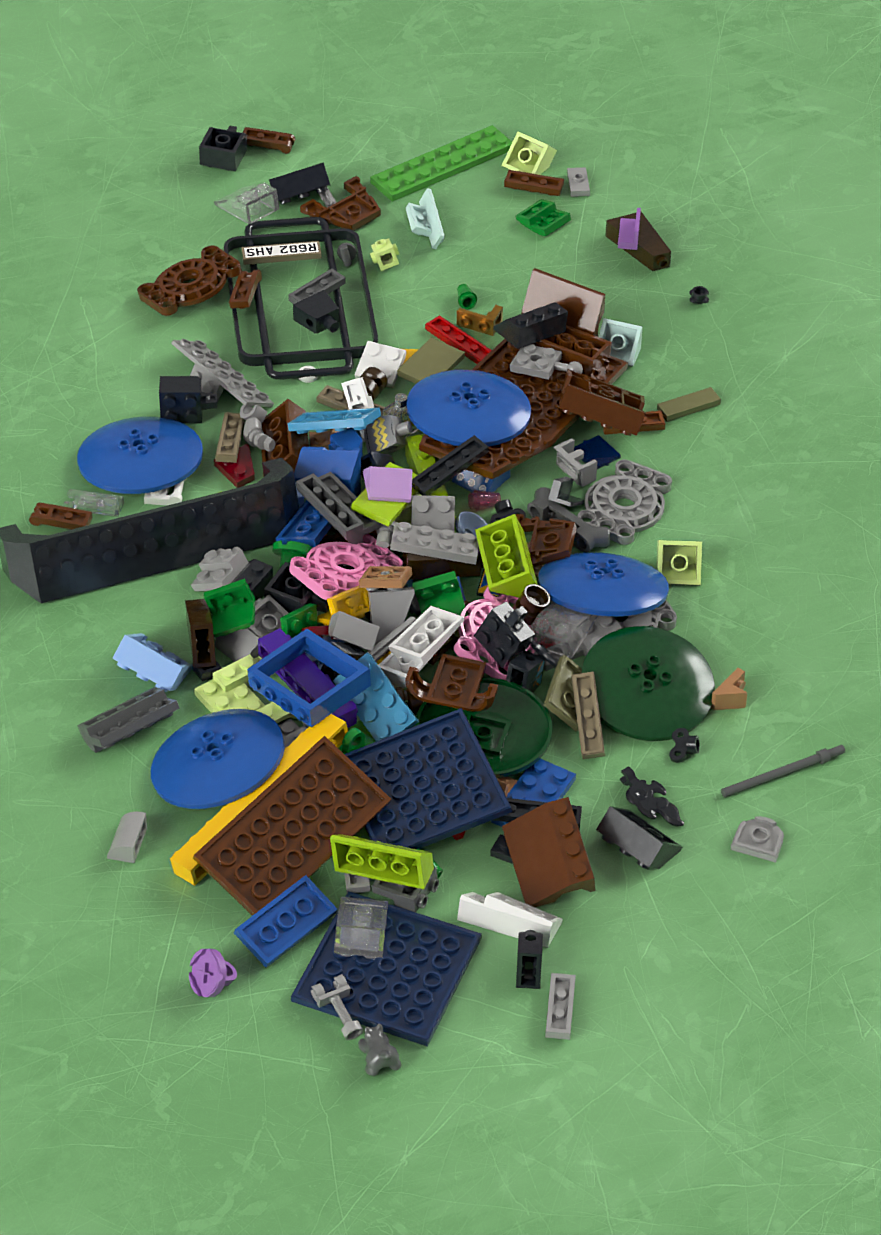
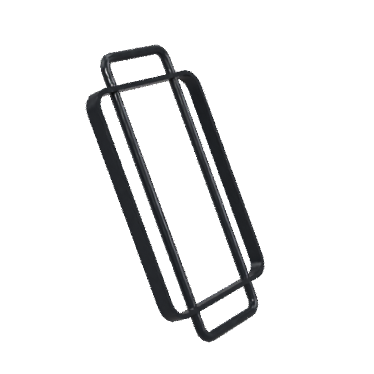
[224,217,378,380]

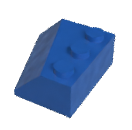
[294,447,361,497]

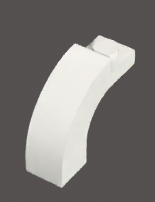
[341,377,374,442]

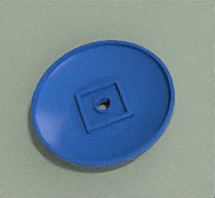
[406,370,531,446]
[77,417,203,494]
[538,552,669,616]
[151,709,285,809]

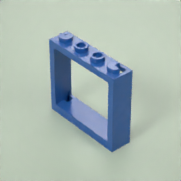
[247,629,371,727]

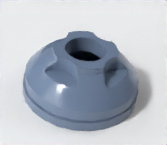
[455,511,488,536]

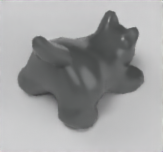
[358,1024,402,1076]

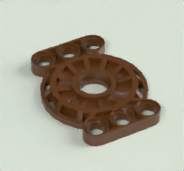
[137,245,242,316]

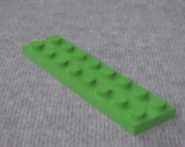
[370,125,512,202]

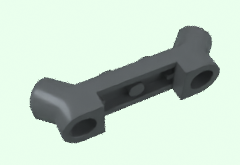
[527,487,610,553]

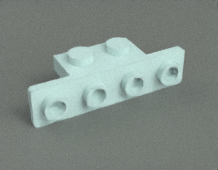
[406,188,445,249]

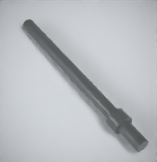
[721,744,845,798]

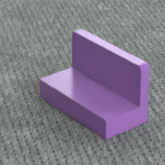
[618,208,641,250]

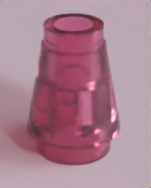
[468,490,501,511]

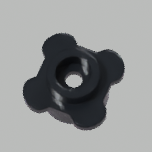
[689,286,709,304]

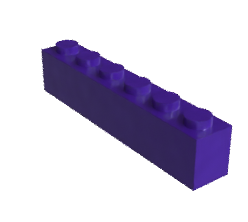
[258,628,358,728]

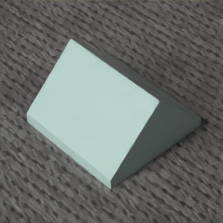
[599,318,643,366]

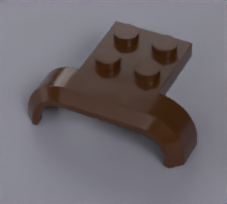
[405,654,498,712]

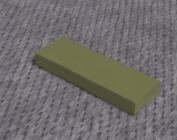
[657,387,721,421]

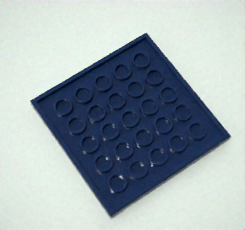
[345,708,512,849]
[291,891,482,1047]

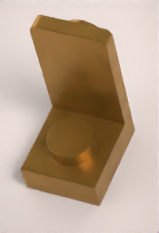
[457,305,503,336]

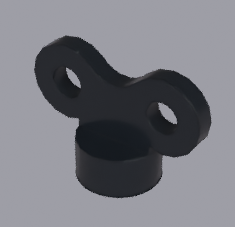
[490,499,526,524]
[669,728,700,763]

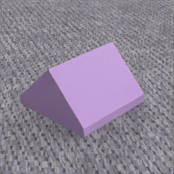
[363,466,412,503]

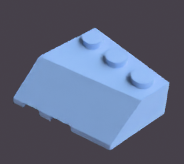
[113,633,192,692]

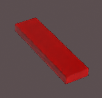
[425,315,492,364]

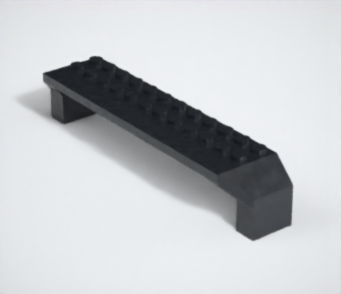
[0,458,299,603]

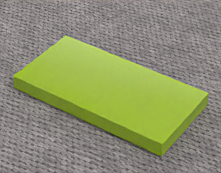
[351,462,419,527]

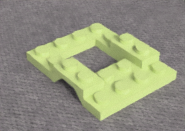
[194,654,297,723]

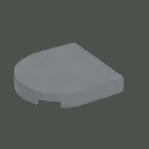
[731,816,784,862]

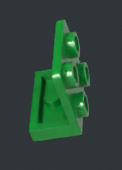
[204,579,255,638]

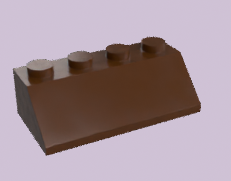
[261,399,309,477]

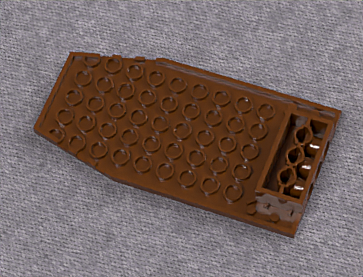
[419,325,628,480]

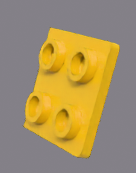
[317,586,370,625]

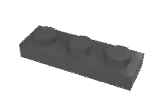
[288,269,346,304]

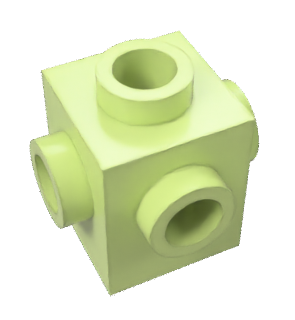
[370,238,399,271]

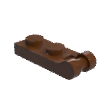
[242,127,295,154]
[229,270,262,309]
[29,502,93,530]

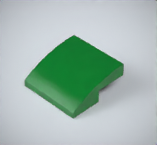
[516,199,571,237]

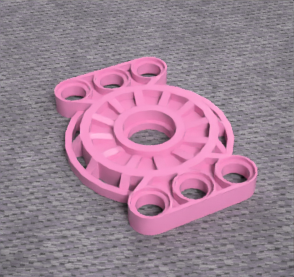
[289,534,403,600]
[454,587,543,680]

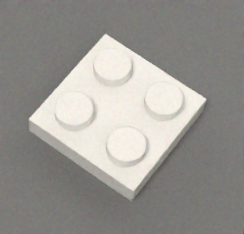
[355,341,406,388]

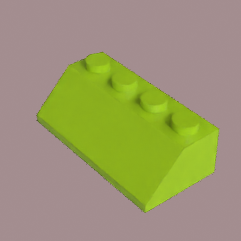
[475,514,538,598]
[330,834,434,889]

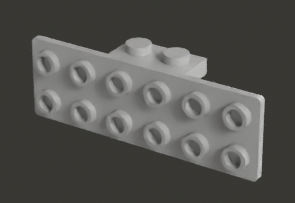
[171,339,274,407]

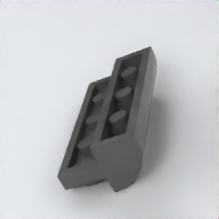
[296,472,381,544]
[77,687,180,753]

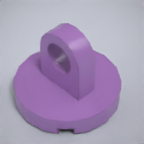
[189,949,237,997]

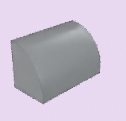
[328,611,379,652]
[215,629,259,662]
[107,812,147,863]

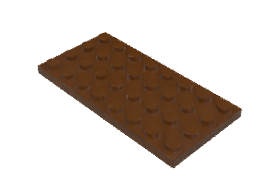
[193,736,391,916]

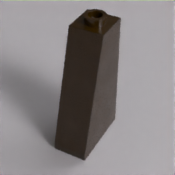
[605,212,671,271]
[402,547,484,580]
[185,599,216,668]

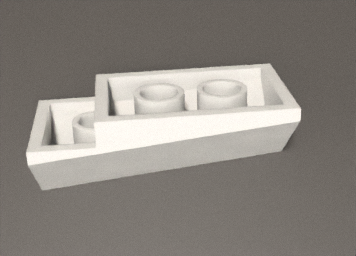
[379,606,464,689]
[457,892,563,947]

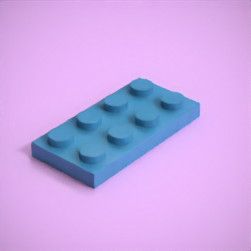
[287,408,381,434]
[333,652,419,742]

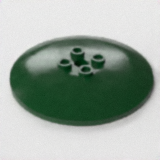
[581,626,715,741]
[416,677,553,778]

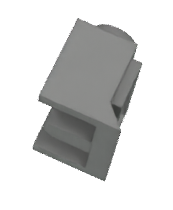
[554,438,597,487]

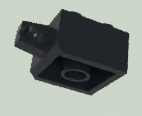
[199,125,247,171]
[159,376,218,424]
[264,562,329,613]
[474,601,536,668]

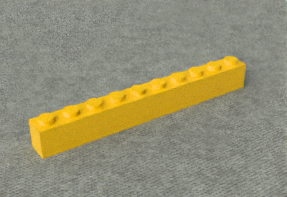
[170,714,348,886]

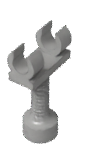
[311,974,363,1040]

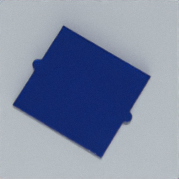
[574,435,621,469]

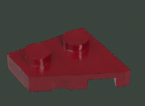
[214,444,255,488]

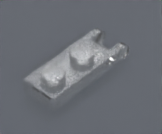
[63,489,124,517]

